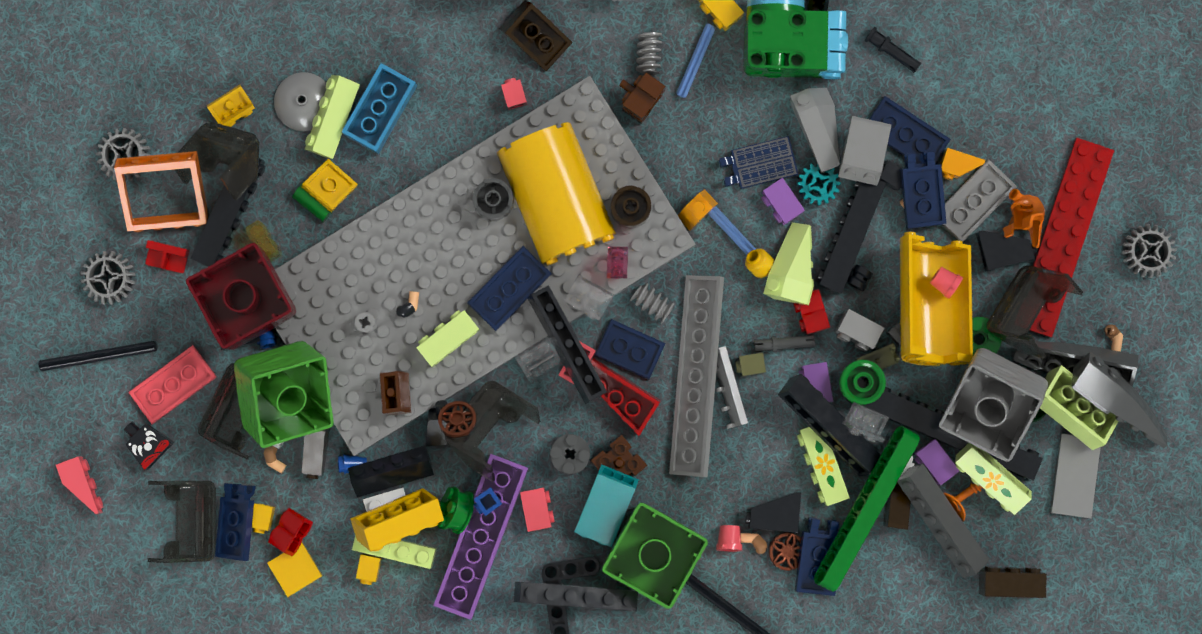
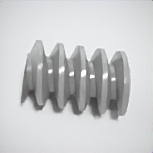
[636,32,662,75]
[629,283,674,324]

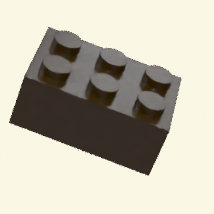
[979,566,1047,598]

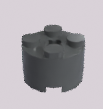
[473,178,514,221]
[550,434,590,474]

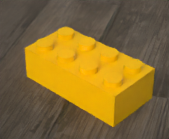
[350,488,444,552]

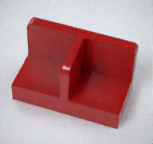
[145,240,190,274]

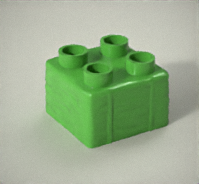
[234,341,334,448]
[602,502,708,609]

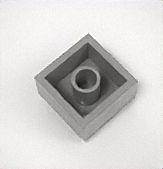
[834,309,884,352]

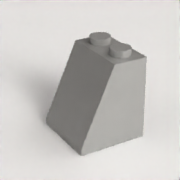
[838,116,891,186]

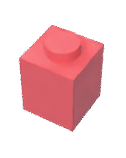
[501,78,527,110]

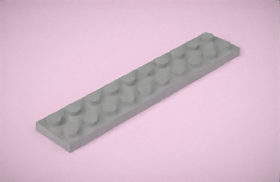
[669,275,724,477]

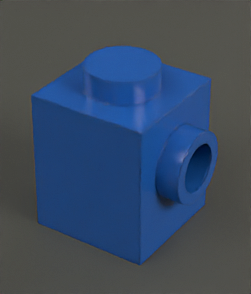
[474,487,503,516]

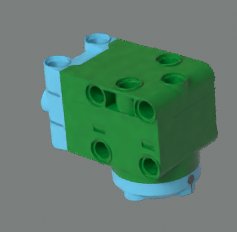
[743,0,848,79]

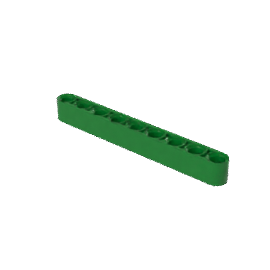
[814,426,920,592]

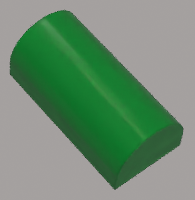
[292,183,335,223]

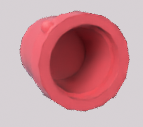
[930,267,963,299]
[716,525,742,552]

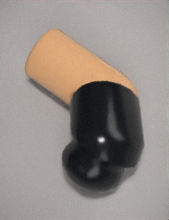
[396,291,419,318]

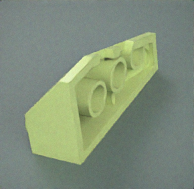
[763,222,814,305]

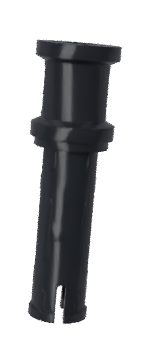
[864,26,921,73]

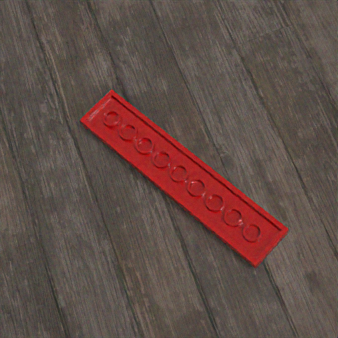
[1013,138,1114,338]

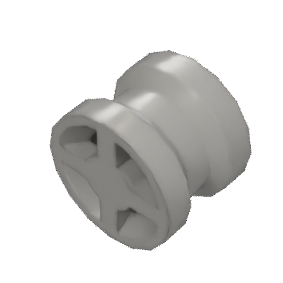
[355,312,376,333]

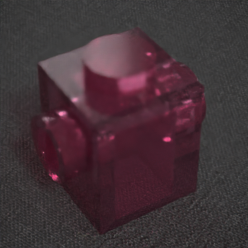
[607,246,628,279]

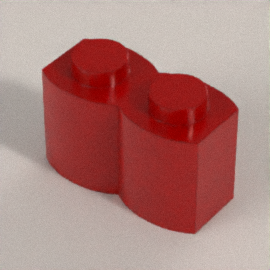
[793,289,830,335]
[268,508,313,556]

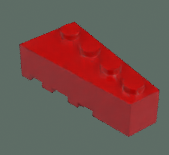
[591,358,661,436]

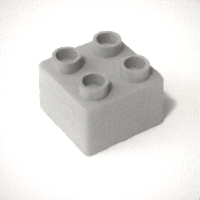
[939,348,1048,462]

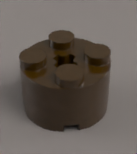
[611,185,651,228]

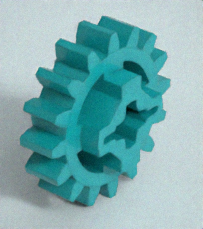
[797,163,841,206]

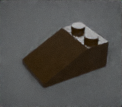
[499,0,573,72]

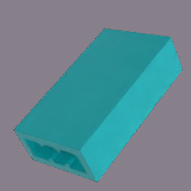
[574,464,639,547]

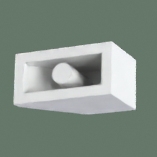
[363,488,406,512]

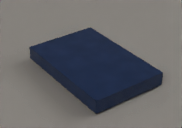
[595,319,666,380]

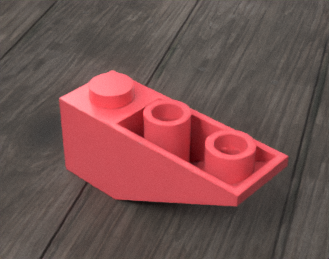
[56,456,103,514]

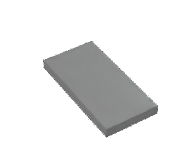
[942,159,1017,242]
[1050,434,1100,518]

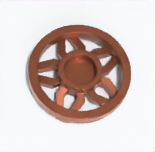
[438,401,476,437]
[769,533,801,571]

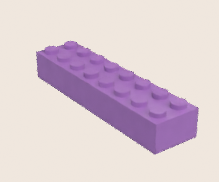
[433,454,529,620]

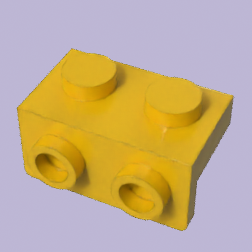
[207,85,255,129]

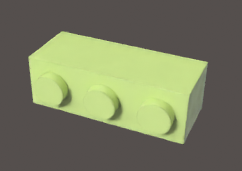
[416,310,480,367]

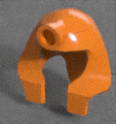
[1002,189,1045,248]

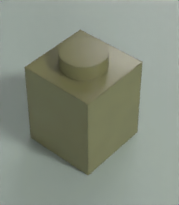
[735,352,766,377]

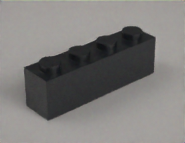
[348,445,434,497]

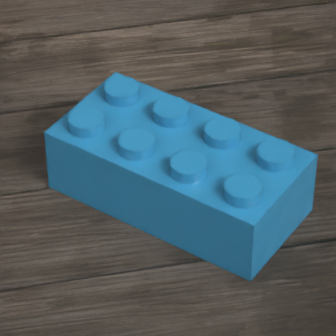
[342,63,417,155]

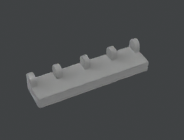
[715,346,748,429]

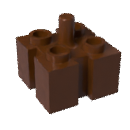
[619,73,666,124]
[591,435,647,476]

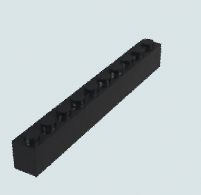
[847,377,1043,481]

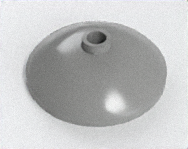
[274,72,326,132]

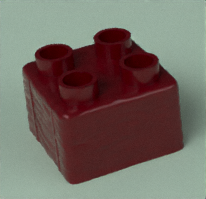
[186,243,296,350]

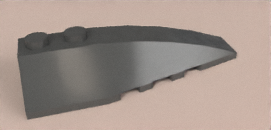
[1013,341,1138,387]
[1072,352,1167,448]

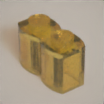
[246,220,282,262]

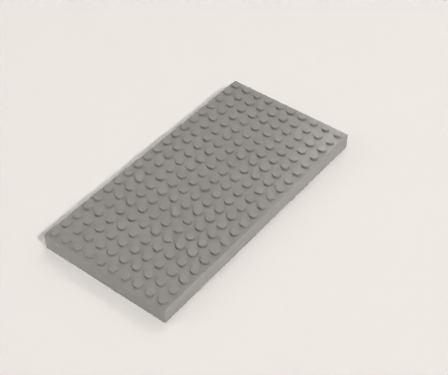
[275,76,696,456]

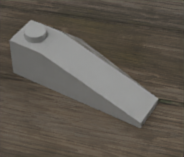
[790,88,840,173]

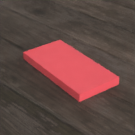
[128,345,217,425]

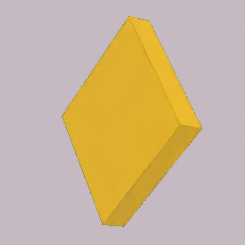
[301,159,358,212]
[267,542,323,597]

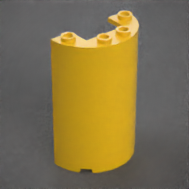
[497,122,616,266]
[900,232,973,366]

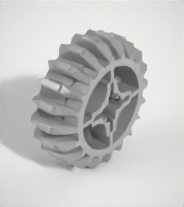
[96,128,150,181]
[1122,224,1177,278]
[81,251,136,305]

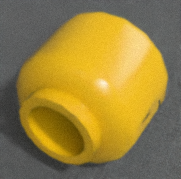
[745,248,774,278]

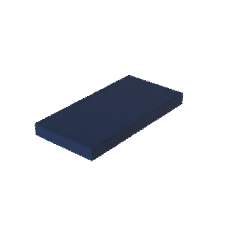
[869,96,951,164]
[467,246,552,331]

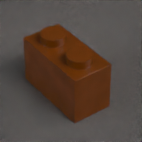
[380,371,411,415]

